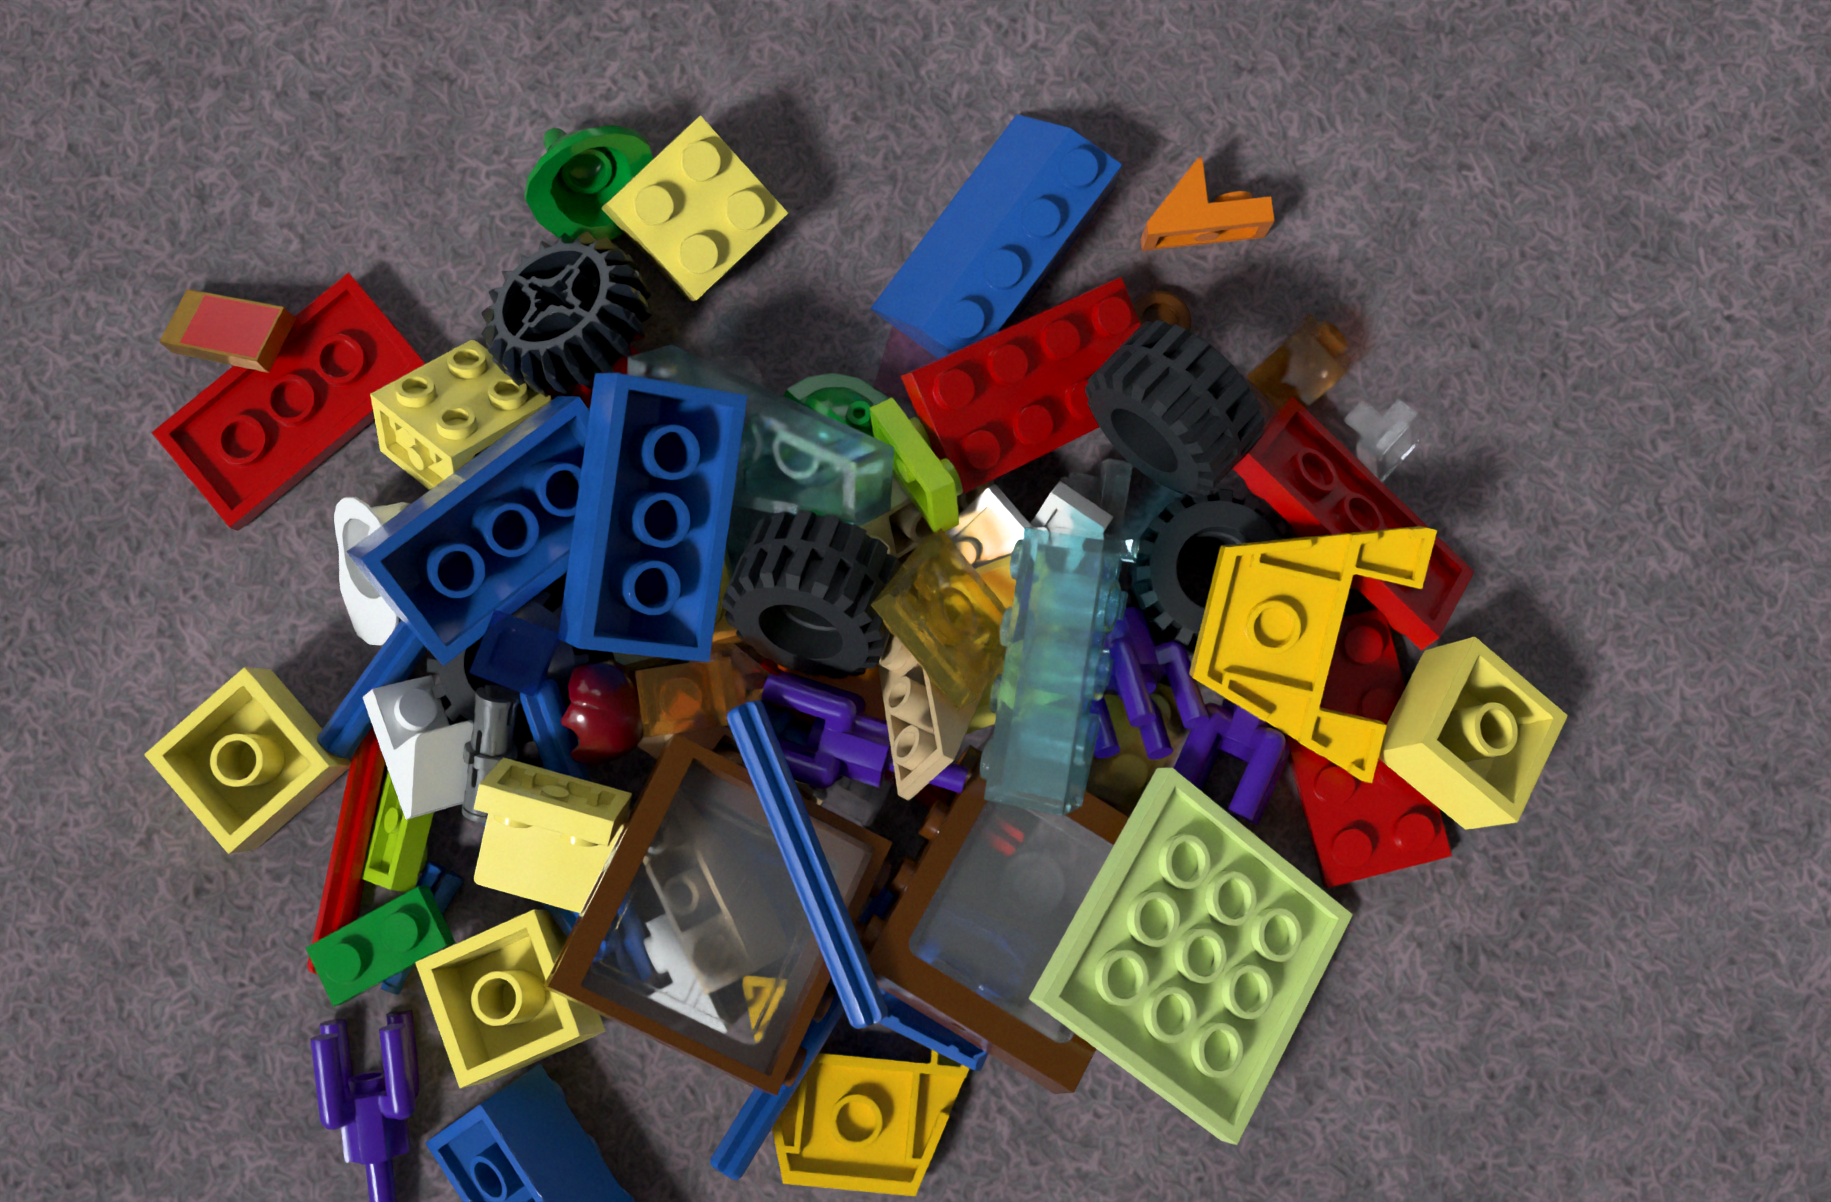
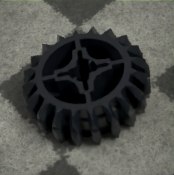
[481,232,652,397]

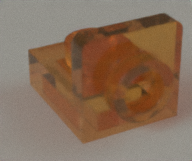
[1247,314,1351,410]
[635,657,745,738]

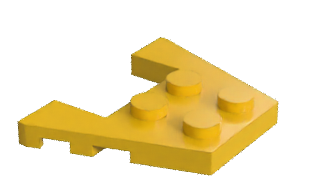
[1189,526,1437,783]
[742,976,970,1196]

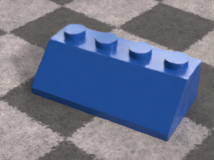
[870,114,1123,359]
[558,373,748,662]
[347,396,590,666]
[425,1063,635,1202]

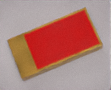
[159,289,296,373]

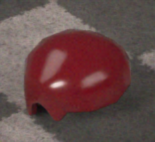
[561,658,649,766]

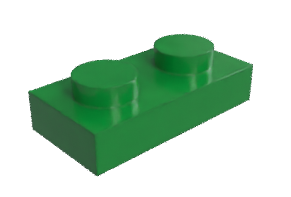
[305,885,456,1007]

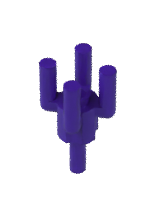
[1077,552,1209,760]
[742,670,969,794]
[1173,698,1290,825]
[310,1010,419,1202]

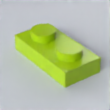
[870,397,963,535]
[361,768,434,892]

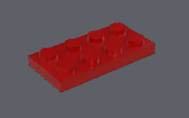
[151,272,427,531]
[901,277,1141,495]
[1232,396,1474,651]
[1282,609,1452,888]

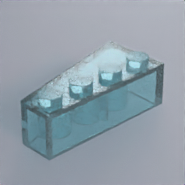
[628,345,894,526]
[980,527,1140,816]

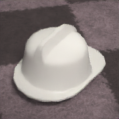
[334,497,411,645]

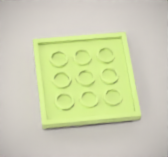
[1028,768,1353,1145]

